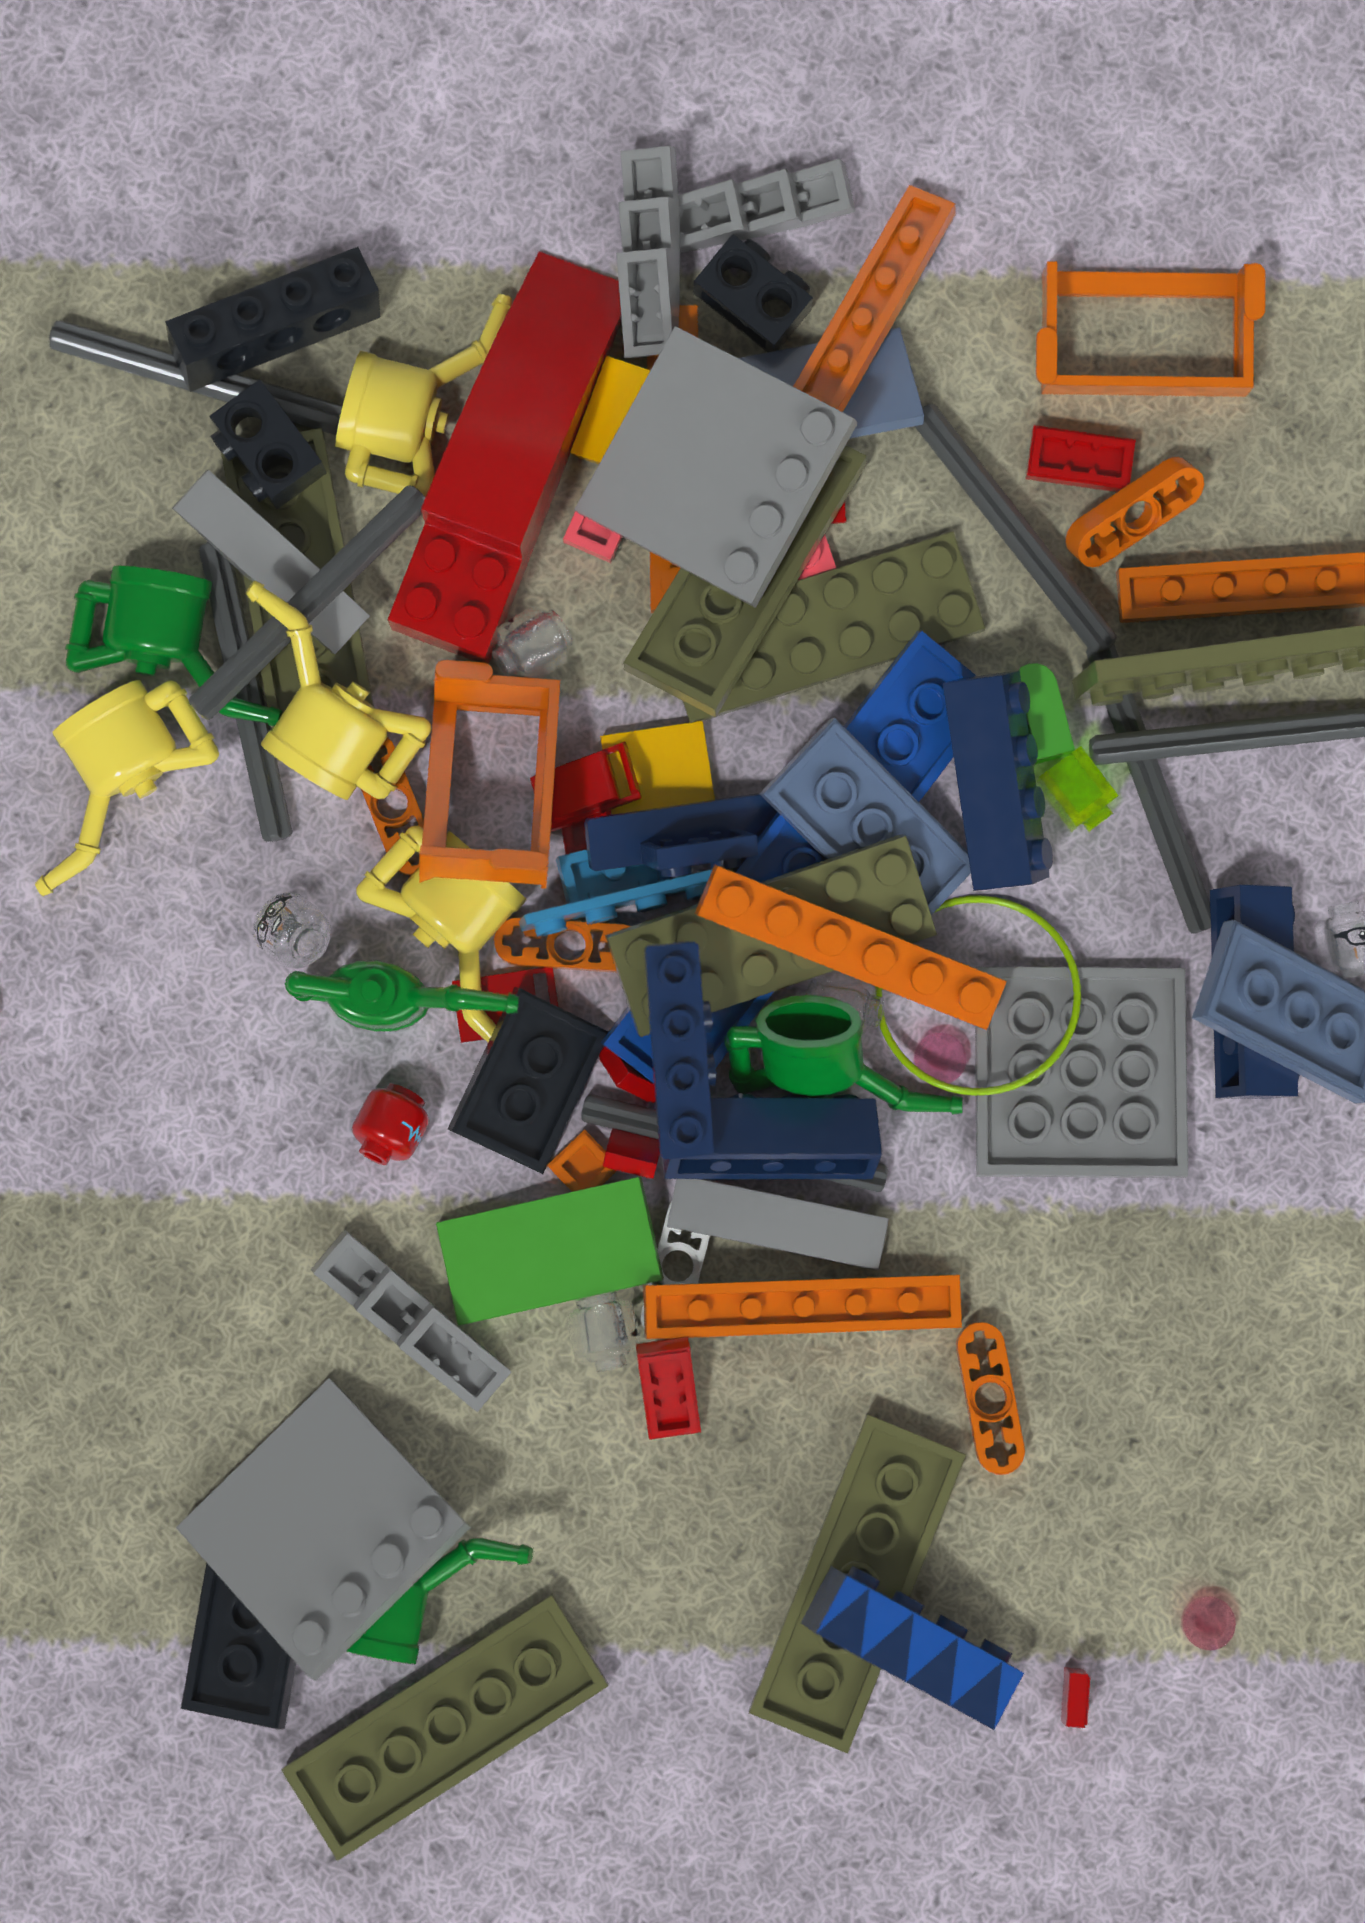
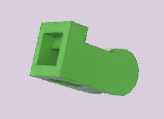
[1019,663,1075,764]

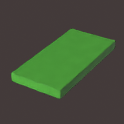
[436,1177,664,1326]

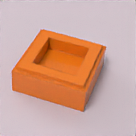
[547,1129,617,1192]

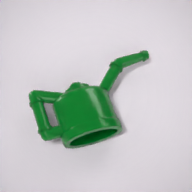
[65,565,283,726]
[285,960,519,1032]
[724,995,963,1115]
[346,1538,534,1664]

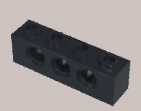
[165,247,380,392]

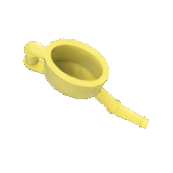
[335,294,512,497]
[246,581,431,800]
[35,680,219,896]
[356,826,527,1042]

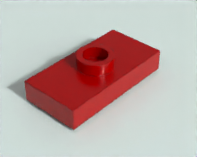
[1025,425,1136,492]
[636,1337,701,1440]

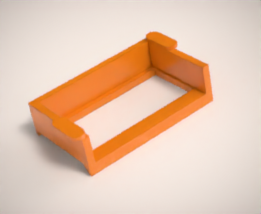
[1036,261,1266,397]
[419,660,561,889]

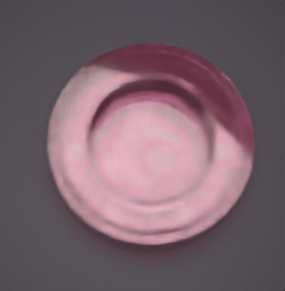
[913,1033,966,1084]
[1181,1596,1236,1650]

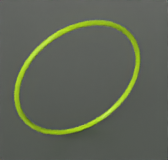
[874,895,1081,1096]

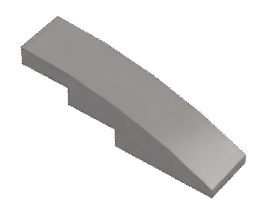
[616,146,680,358]
[678,158,856,253]
[172,470,370,654]
[667,1179,889,1270]
[311,1229,511,1412]

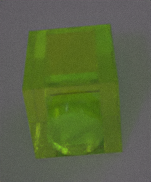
[1036,746,1119,832]

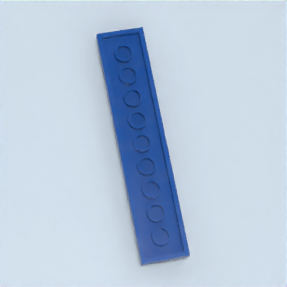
[601,630,977,1084]

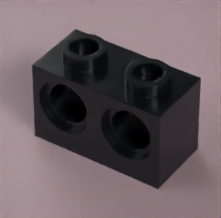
[693,234,813,353]
[209,379,327,510]

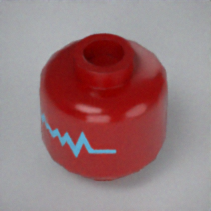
[351,1084,430,1165]

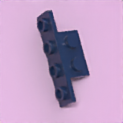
[584,793,777,877]
[644,941,716,1160]

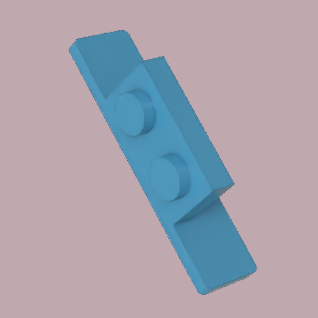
[519,850,712,937]

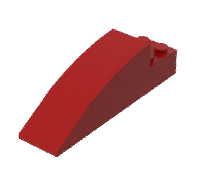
[387,251,622,664]

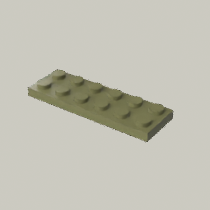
[221,428,374,730]
[623,445,867,717]
[682,531,986,723]
[1072,625,1365,706]
[605,834,937,1037]
[748,1414,966,1754]
[281,1594,609,1861]

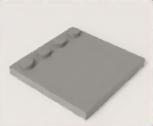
[574,326,858,608]
[975,967,1188,1178]
[176,1378,471,1681]

